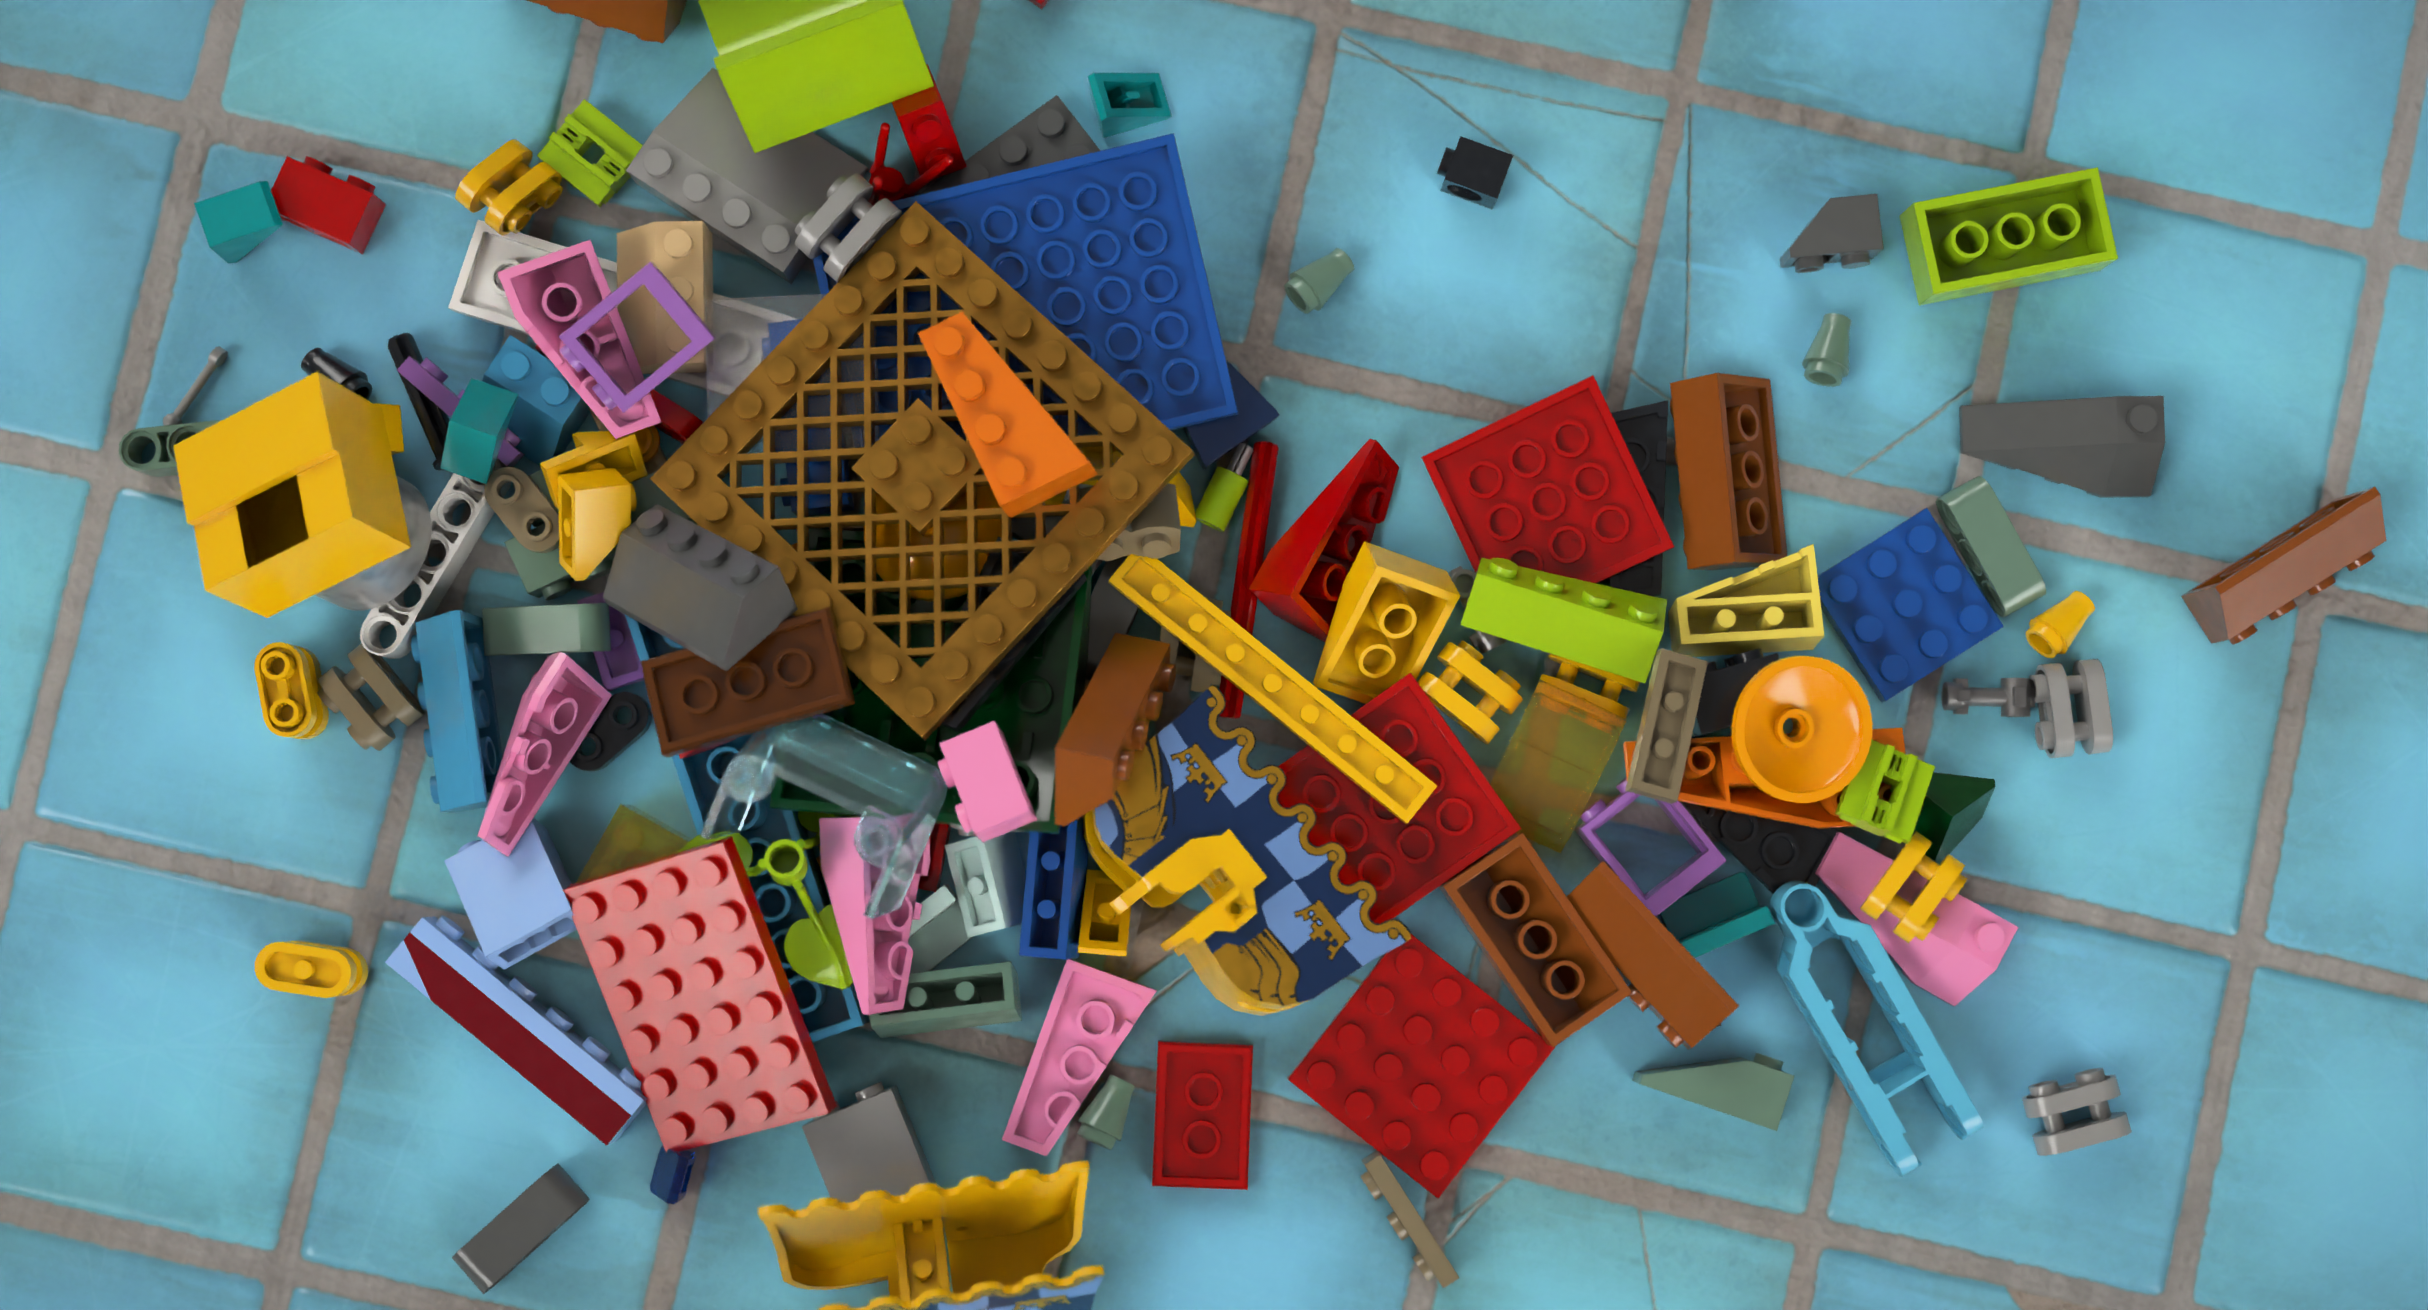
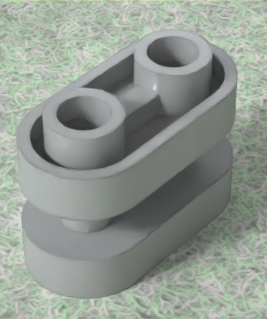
[795,173,902,283]
[2029,659,2113,758]
[2022,1068,2132,1156]

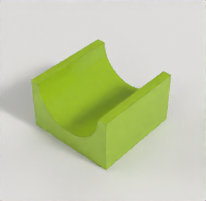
[698,0,934,153]

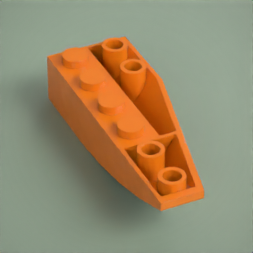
[1623,727,1906,829]

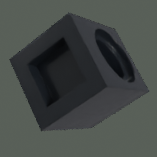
[1437,136,1513,209]

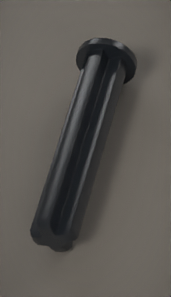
[388,333,449,470]

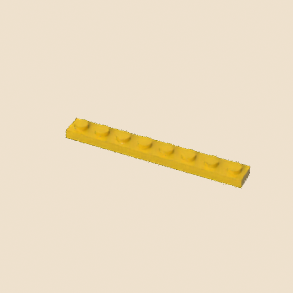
[1108,554,1437,824]

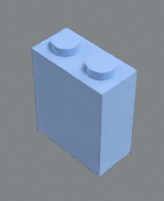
[444,818,577,970]

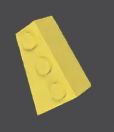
[1668,544,1825,657]

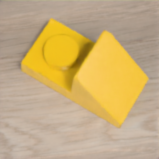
[540,431,648,509]
[1078,869,1132,956]

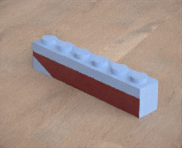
[385,915,647,1146]

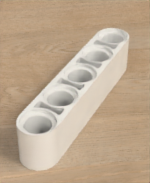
[360,458,512,659]

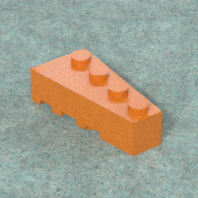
[918,311,1098,518]

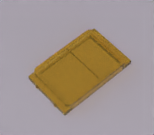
[1489,679,1627,853]

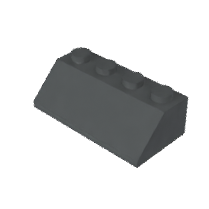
[603,504,798,671]

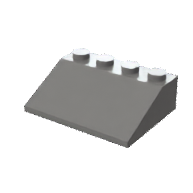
[626,68,868,284]

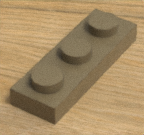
[1625,648,1708,804]
[1360,1150,1459,1288]

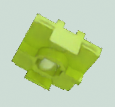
[537,99,643,207]
[1835,739,1935,844]

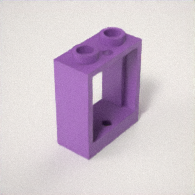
[558,262,716,413]
[1574,777,1727,917]

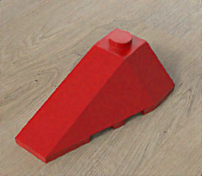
[1249,439,1399,642]

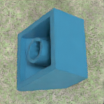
[482,335,590,467]

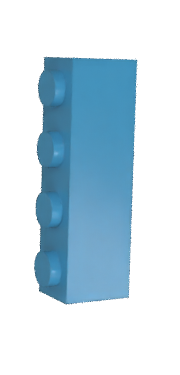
[411,610,503,813]

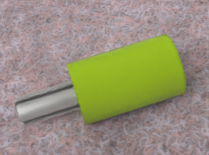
[1195,443,1253,532]

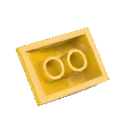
[1313,541,1461,704]

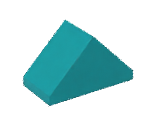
[1088,73,1172,138]
[194,181,283,263]
[440,378,519,484]

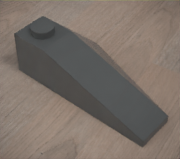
[1959,396,2165,498]

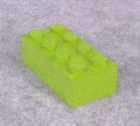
[1899,167,2118,306]

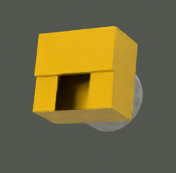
[173,371,431,618]

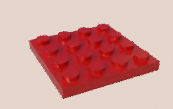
[1422,375,1674,584]
[1278,672,1521,924]
[1287,934,1555,1199]

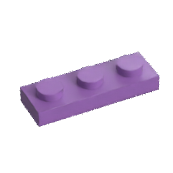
[397,356,525,467]

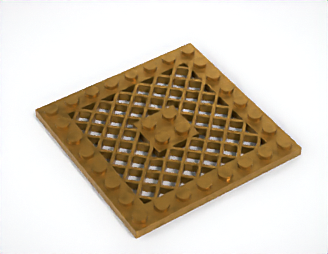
[650,201,1195,740]

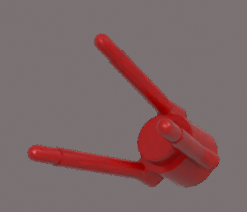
[868,122,953,206]

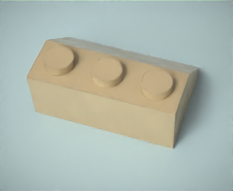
[617,221,714,374]

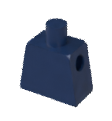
[1182,360,1279,470]

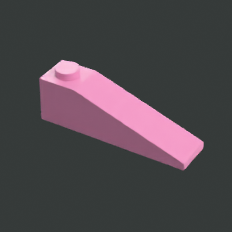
[497,240,661,439]
[477,652,612,857]
[1815,832,2018,1006]

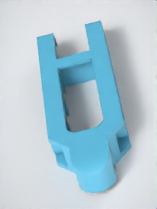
[1770,881,1984,1177]

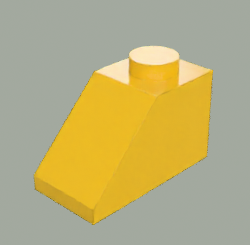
[558,468,637,581]

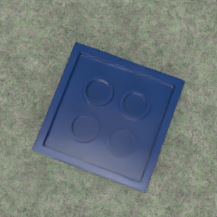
[1818,508,2004,702]

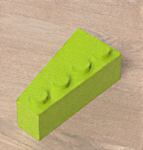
[1460,558,1667,683]

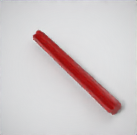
[1219,441,1279,719]

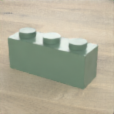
[870,961,1022,1038]

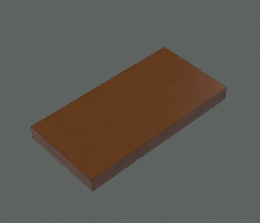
[640,607,855,758]

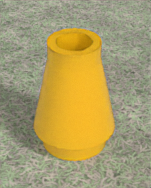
[2025,591,2095,658]

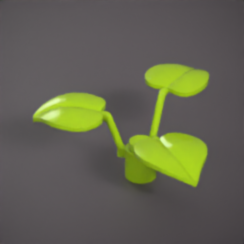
[674,811,853,990]

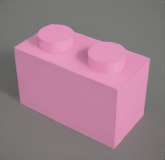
[938,721,1037,842]

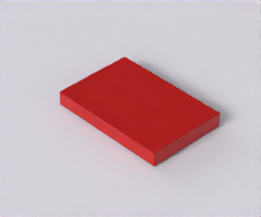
[1152,1041,1253,1190]

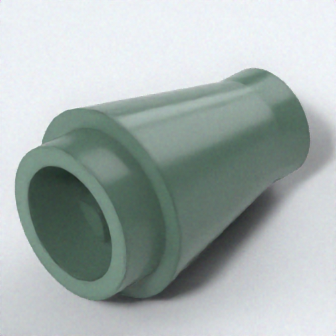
[1284,248,1354,314]
[1802,313,1851,387]
[1077,1075,1135,1150]

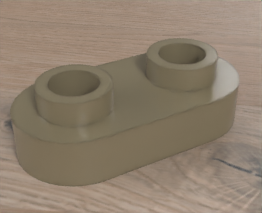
[484,467,559,553]

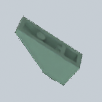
[1632,1053,1794,1131]

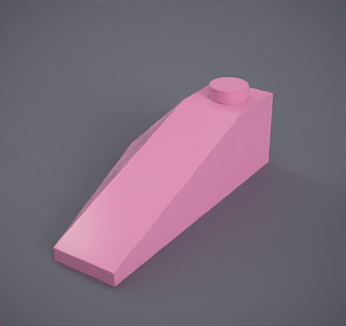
[819,816,930,1015]

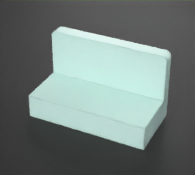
[944,832,1026,938]
[908,884,974,974]

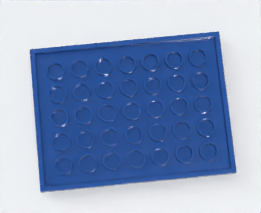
[813,133,1239,481]

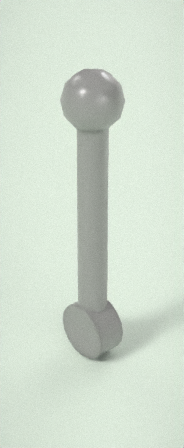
[163,346,228,426]

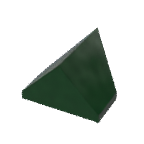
[1913,772,1995,865]

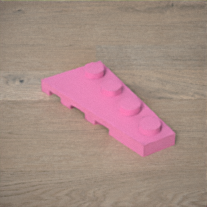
[1002,959,1157,1156]

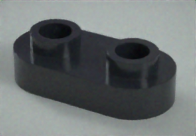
[570,692,652,771]

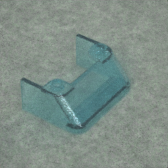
[700,714,947,919]

